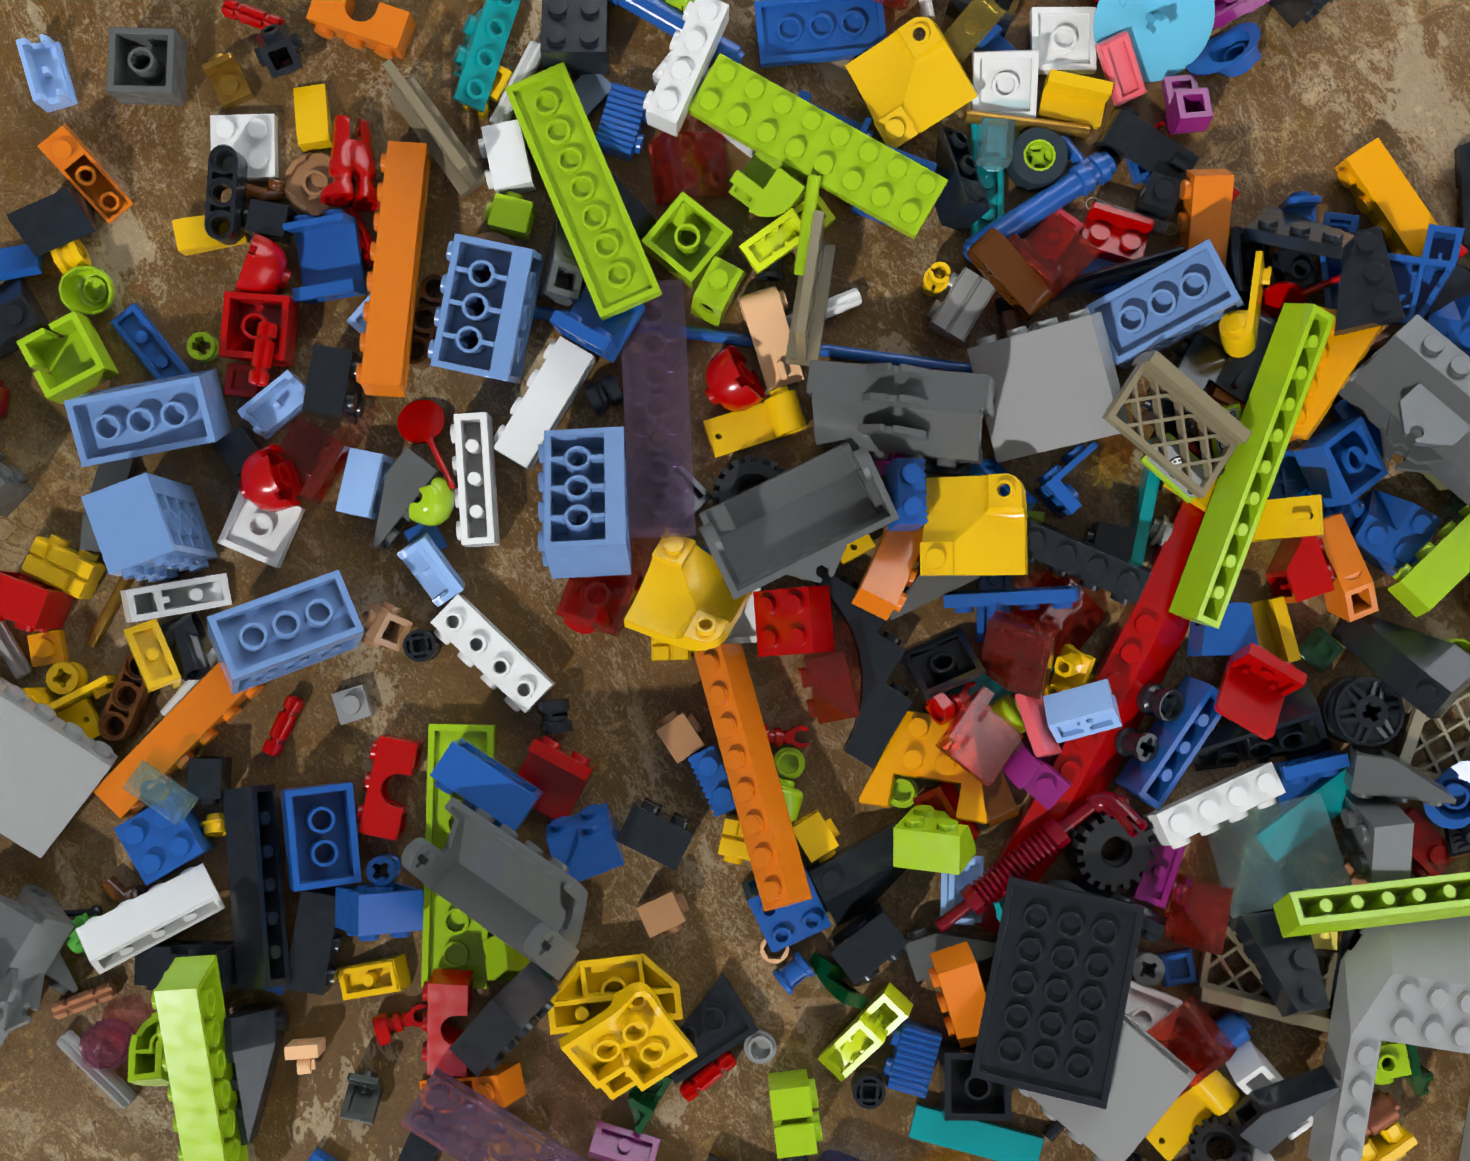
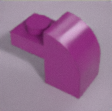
[1161,74,1213,135]
[1001,737,1072,811]

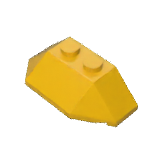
[548,953,683,1035]

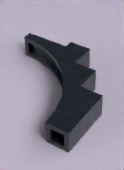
[811,565,913,769]

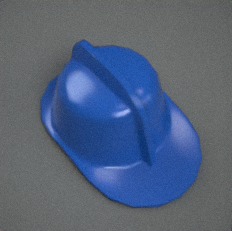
[1185,22,1261,77]
[1423,760,1470,829]

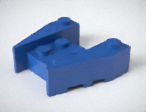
[1319,211,1465,326]

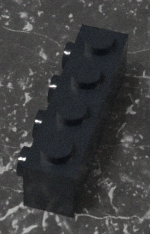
[1027,516,1152,605]

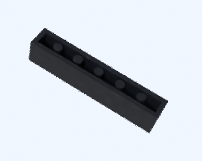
[223,784,291,990]

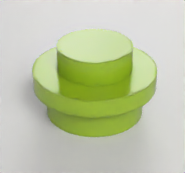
[774,747,805,780]
[891,776,919,808]

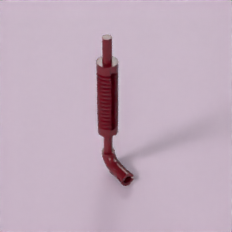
[934,791,1147,933]

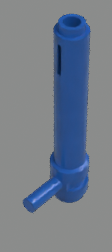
[608,0,745,64]
[962,135,1117,262]

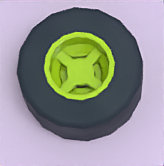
[1006,127,1068,192]

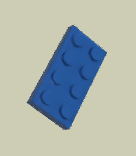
[754,0,887,69]

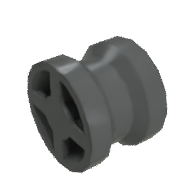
[1132,949,1165,986]

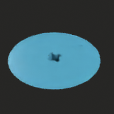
[1093,0,1215,82]

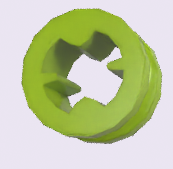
[187,332,220,363]

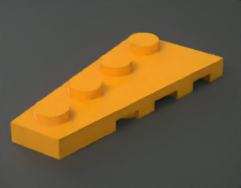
[1291,306,1385,441]

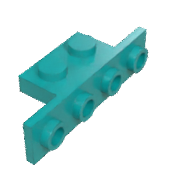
[452,0,521,112]

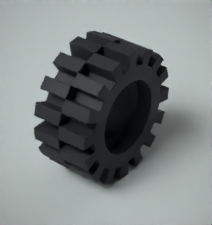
[1188,1117,1253,1161]

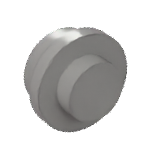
[1147,515,1174,546]
[744,1030,777,1064]

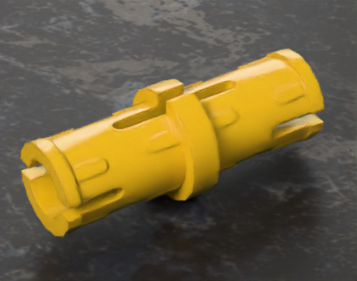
[922,262,951,297]

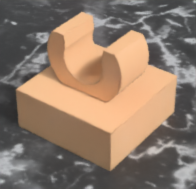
[284,1037,326,1075]

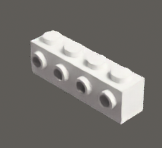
[643,0,729,137]
[493,336,597,471]
[450,412,500,547]
[430,594,556,713]
[1143,762,1286,849]
[75,863,226,974]

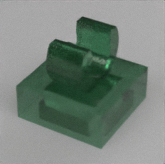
[1298,627,1344,673]

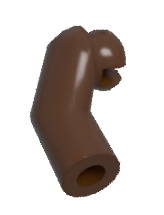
[246,177,286,202]
[101,876,149,905]

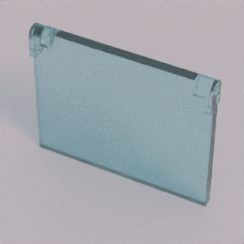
[1206,792,1352,919]

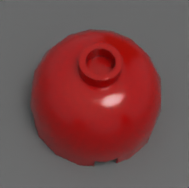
[234,233,292,295]
[705,345,766,412]
[239,444,302,512]

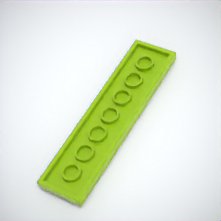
[688,53,948,240]
[504,62,663,321]
[421,723,496,989]

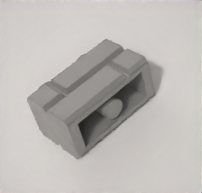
[927,267,996,347]

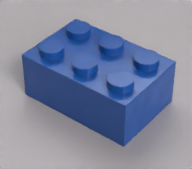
[430,738,544,831]
[280,781,362,892]

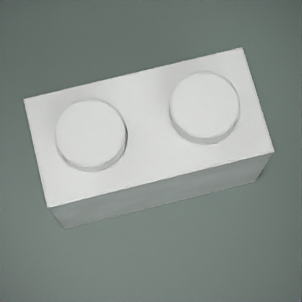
[478,119,536,195]

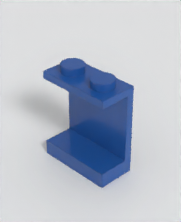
[282,209,367,305]

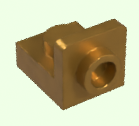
[201,53,255,111]

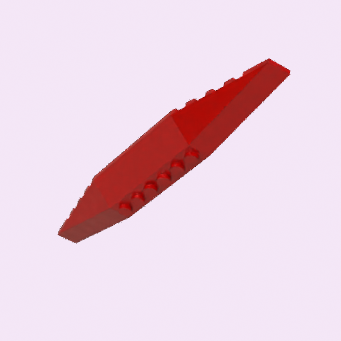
[974,477,1219,935]

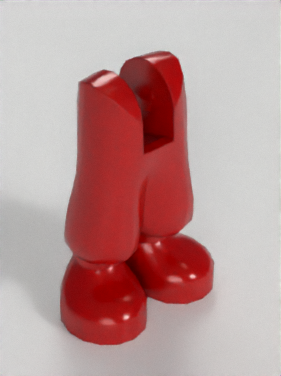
[320,115,381,212]

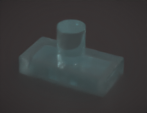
[122,760,199,826]

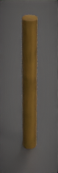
[963,110,1091,138]
[85,576,135,648]

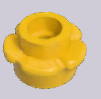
[200,813,226,837]

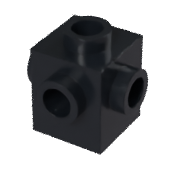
[254,23,305,79]

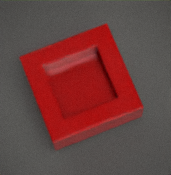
[224,362,261,399]

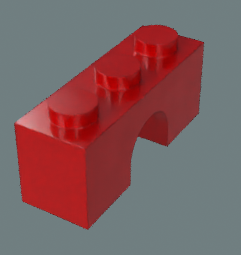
[356,734,424,841]
[422,968,474,1077]

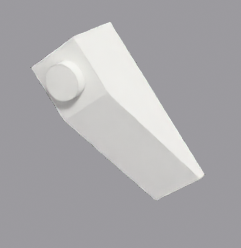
[120,573,232,622]
[1222,1040,1314,1140]

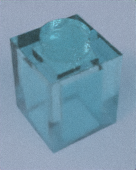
[975,118,1015,171]

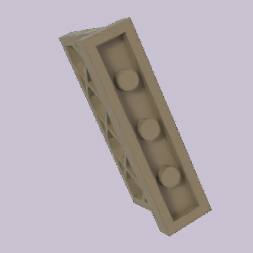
[382,59,487,199]
[785,210,836,366]
[1102,350,1252,498]
[1383,653,1470,780]
[1190,922,1338,1033]

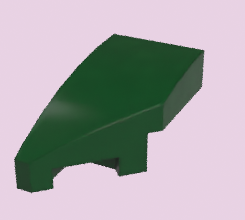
[810,952,868,1009]
[1404,1044,1434,1096]
[627,1075,672,1135]

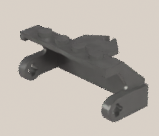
[1338,314,1470,506]
[806,360,997,468]
[699,442,899,600]
[401,797,589,981]
[0,884,75,1047]

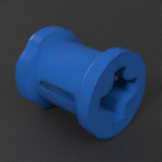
[366,853,402,886]
[772,951,816,995]

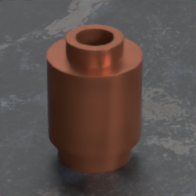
[1365,1090,1401,1138]

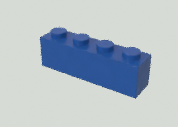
[1115,675,1222,811]

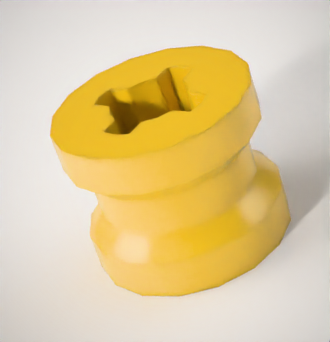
[50,239,92,275]
[46,662,88,694]

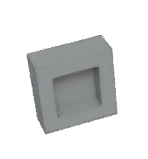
[331,684,374,725]

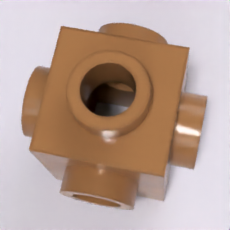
[359,600,413,652]

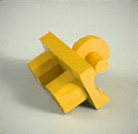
[1043,643,1096,696]
[1361,1121,1418,1161]

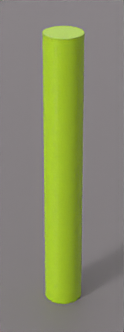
[794,174,821,276]

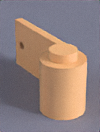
[738,285,804,391]

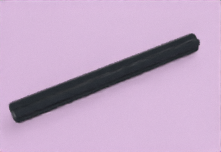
[995,246,1186,315]

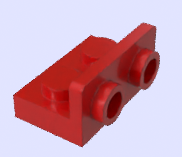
[1076,202,1155,263]
[1404,807,1458,878]

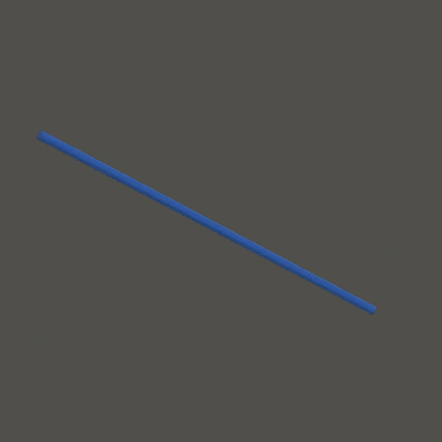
[484,305,973,373]

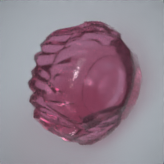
[79,1017,135,1070]

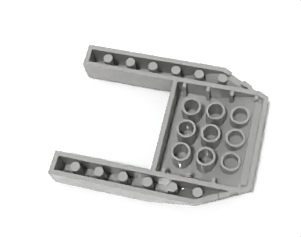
[1307,916,1470,1161]

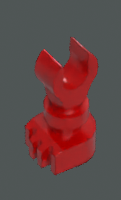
[925,682,984,725]
[764,724,810,748]
[372,1002,428,1047]

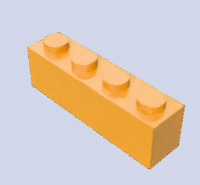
[1334,138,1438,257]

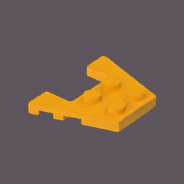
[859,711,988,824]

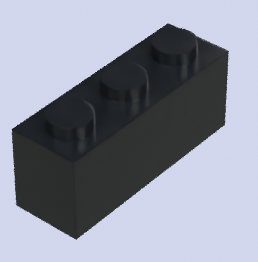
[284,888,345,996]

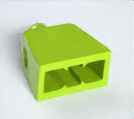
[690,256,747,328]

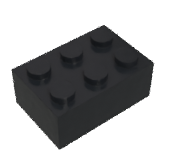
[449,961,560,1077]

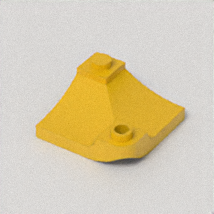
[845,17,978,149]
[920,474,1028,576]
[624,530,753,651]
[559,982,698,1100]

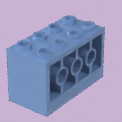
[428,233,545,384]
[1085,239,1245,369]
[64,368,232,467]
[538,426,631,579]
[81,473,218,584]
[207,570,364,695]

